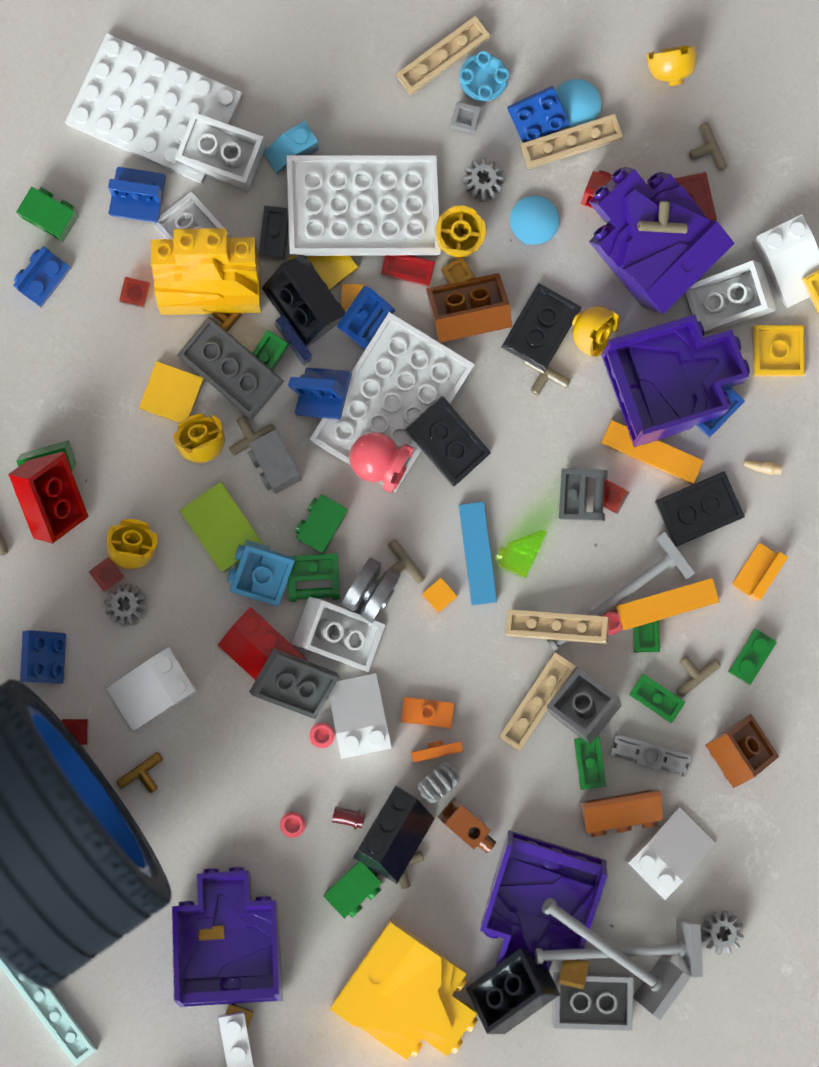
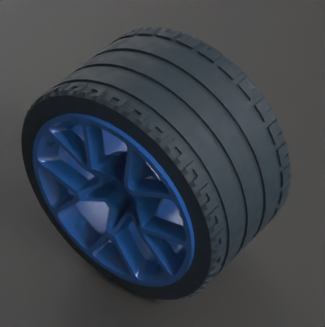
[0,679,172,989]

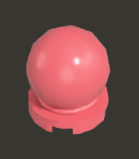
[349,432,414,494]

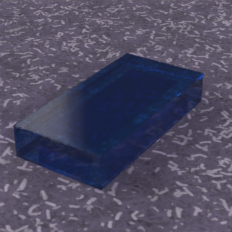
[275,315,312,366]

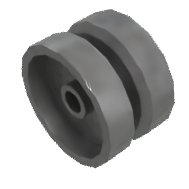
[342,557,401,623]

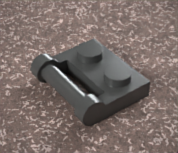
[559,469,608,522]

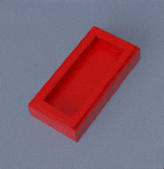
[381,255,435,287]

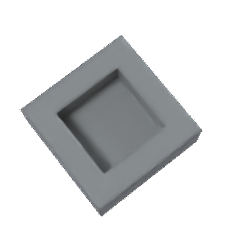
[450,102,481,134]

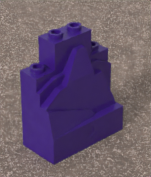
[589,167,735,314]
[601,315,750,447]
[480,830,608,971]
[172,867,283,1007]

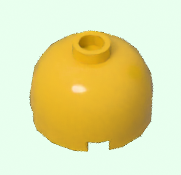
[646,45,697,86]
[435,205,486,257]
[572,306,620,357]
[173,414,226,463]
[106,519,158,570]

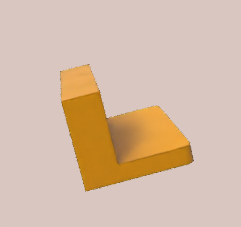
[732,543,788,601]

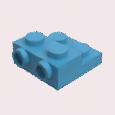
[227,539,295,606]

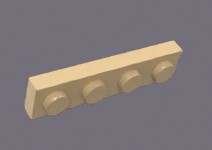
[396,16,490,96]
[520,114,623,169]
[505,609,610,644]
[498,652,576,751]

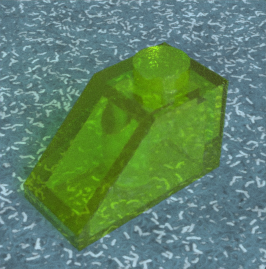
[495,530,547,580]

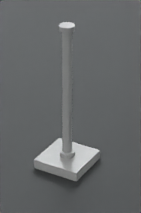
[547,532,695,652]
[542,898,691,1020]
[535,919,703,977]

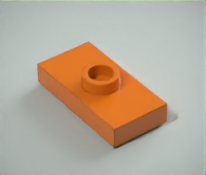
[401,697,454,728]
[411,740,463,762]

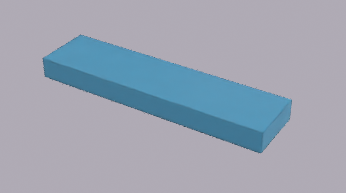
[459,502,497,606]

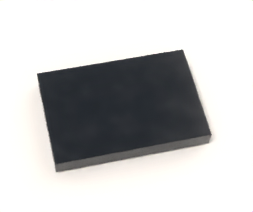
[501,283,582,372]
[404,396,491,486]
[655,471,745,547]

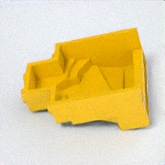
[151,228,261,315]
[330,918,478,1060]

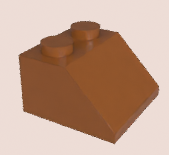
[706,714,779,788]

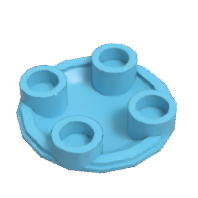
[459,51,509,102]
[555,79,601,127]
[510,196,560,245]

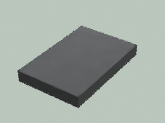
[249,648,340,719]

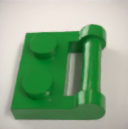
[288,553,340,602]

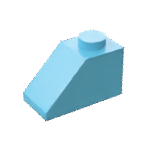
[264,121,319,174]

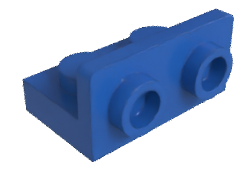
[13,246,71,307]

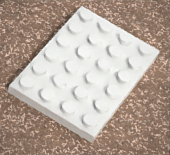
[65,33,243,184]
[286,155,441,256]
[309,312,475,493]

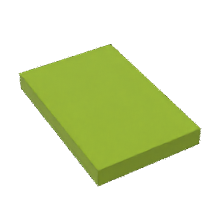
[179,482,264,573]

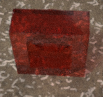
[119,277,151,308]
[603,479,630,514]
[89,557,125,592]
[62,719,89,745]

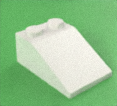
[175,112,266,191]
[152,192,232,239]
[752,214,819,309]
[685,260,777,333]
[292,597,385,672]
[106,647,198,732]
[329,673,392,759]
[626,807,716,900]

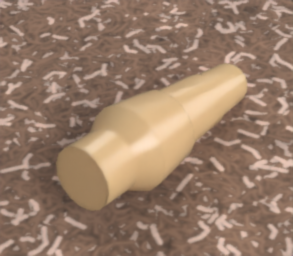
[744,460,783,475]

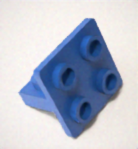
[507,86,569,143]
[108,167,166,223]
[288,368,352,420]
[20,630,66,684]

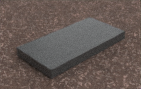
[177,316,284,420]

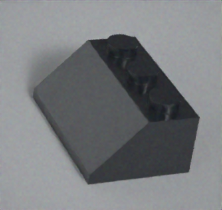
[262,255,345,349]
[353,786,435,884]
[466,948,560,1034]

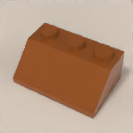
[426,273,513,343]
[579,789,663,837]

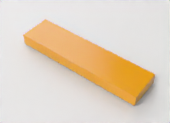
[601,420,704,484]
[616,578,719,630]

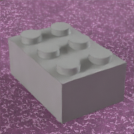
[552,972,633,1031]

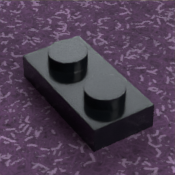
[258,205,288,259]

